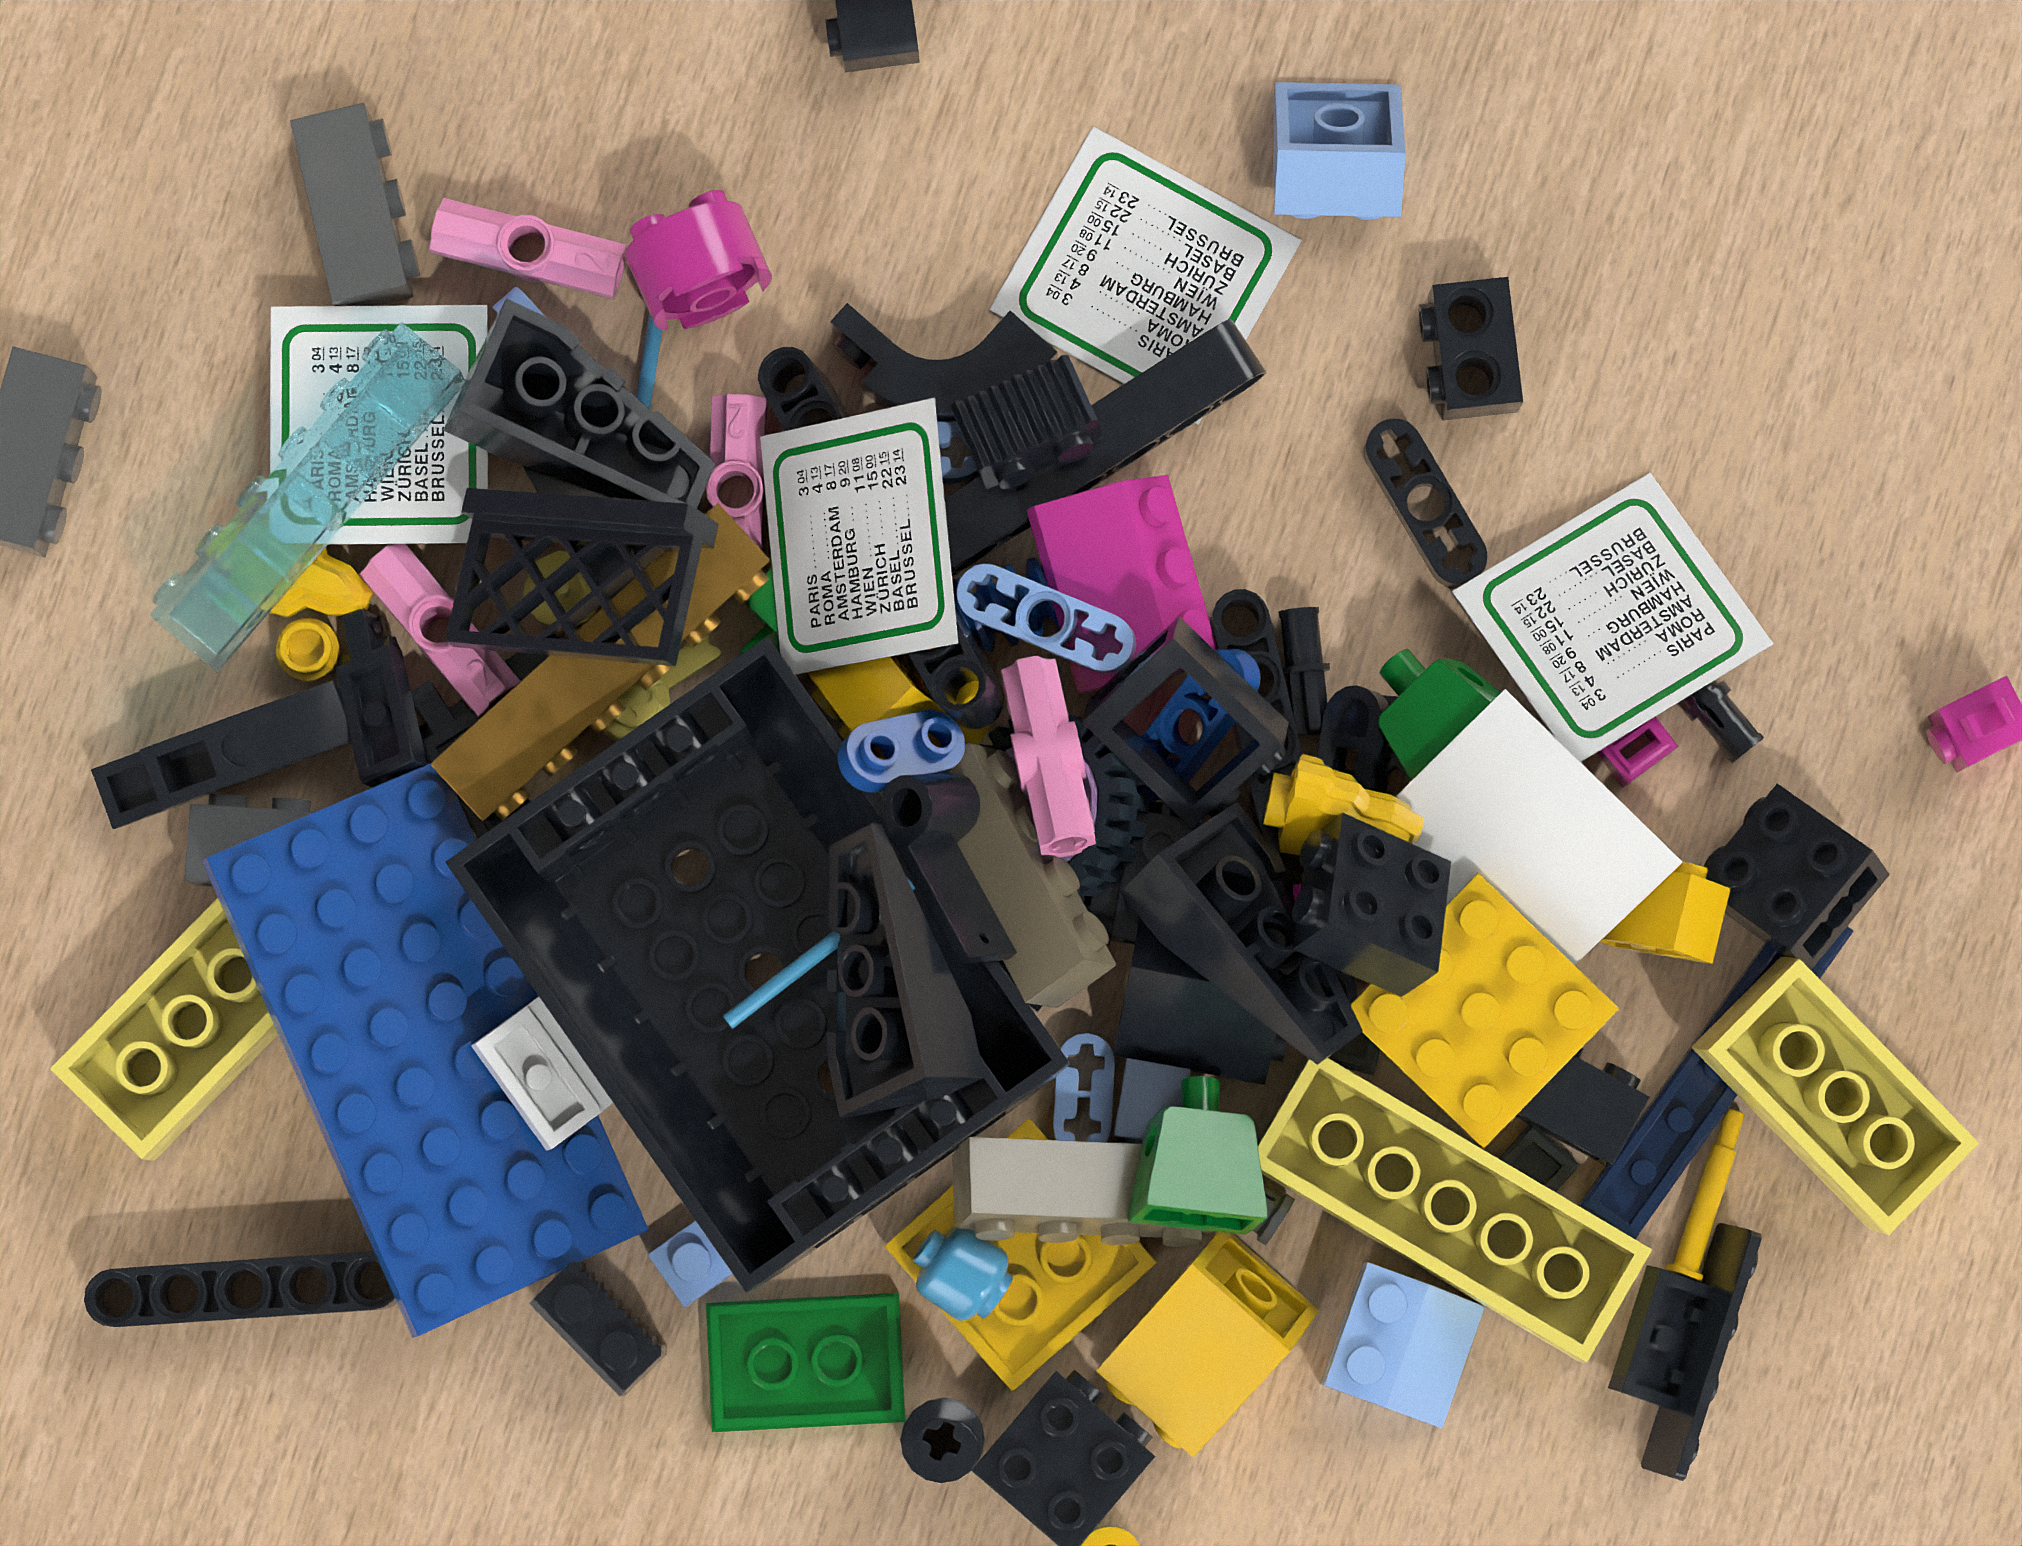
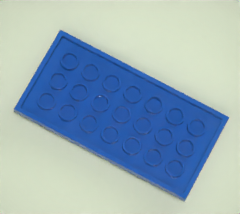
[202,763,649,1338]

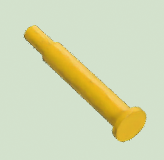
[1664,1109,1745,1282]

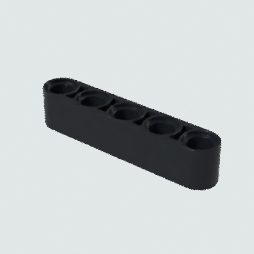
[84,1251,397,1327]

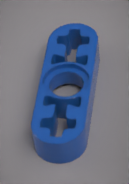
[1137,649,1260,803]

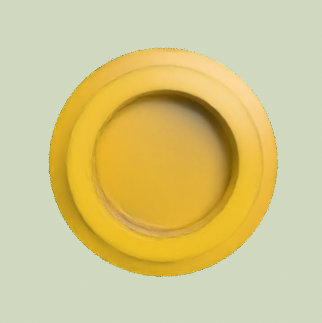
[276,618,340,682]

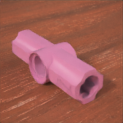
[429,198,628,300]
[706,394,767,570]
[360,544,521,719]
[1001,656,1096,858]

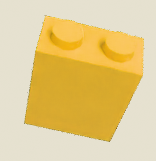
[1096,1232,1319,1458]

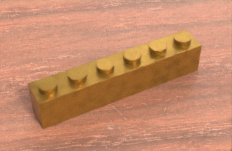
[430,503,770,822]

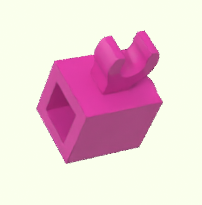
[1927,676,2022,773]

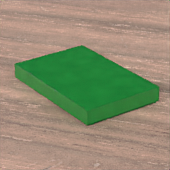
[706,1293,906,1432]

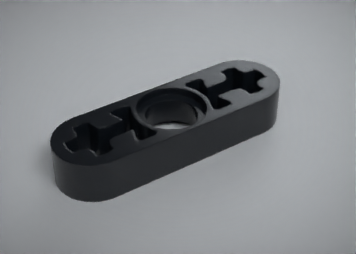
[1364,419,1488,589]

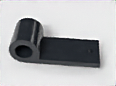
[881,773,1017,964]

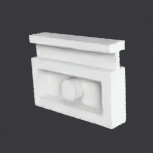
[471,996,613,1151]

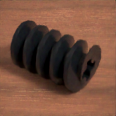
[900,1397,985,1483]

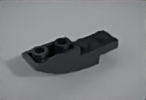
[91,680,352,829]

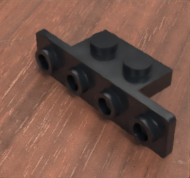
[1608,1223,1762,1481]

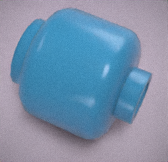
[913,1226,1013,1321]

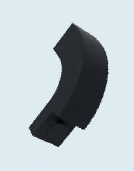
[830,303,1058,422]

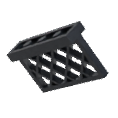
[445,488,719,666]

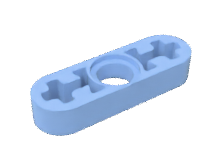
[957,564,1136,674]

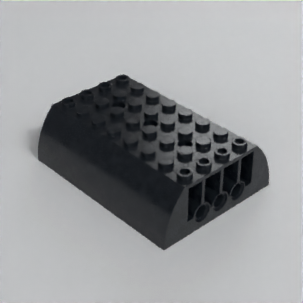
[445,636,1070,1293]

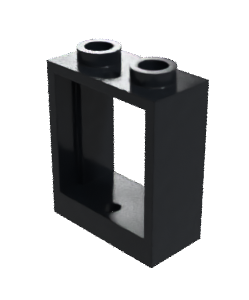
[1082,616,1289,828]

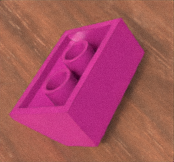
[1027,474,1218,694]

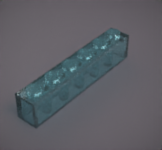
[150,322,465,673]

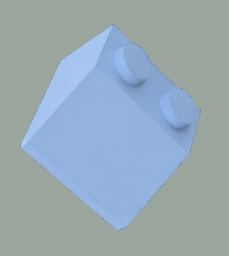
[1273,82,1406,220]
[1320,1262,1485,1428]

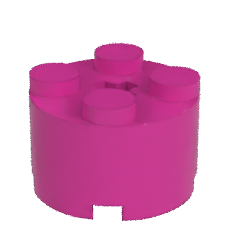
[625,190,772,330]

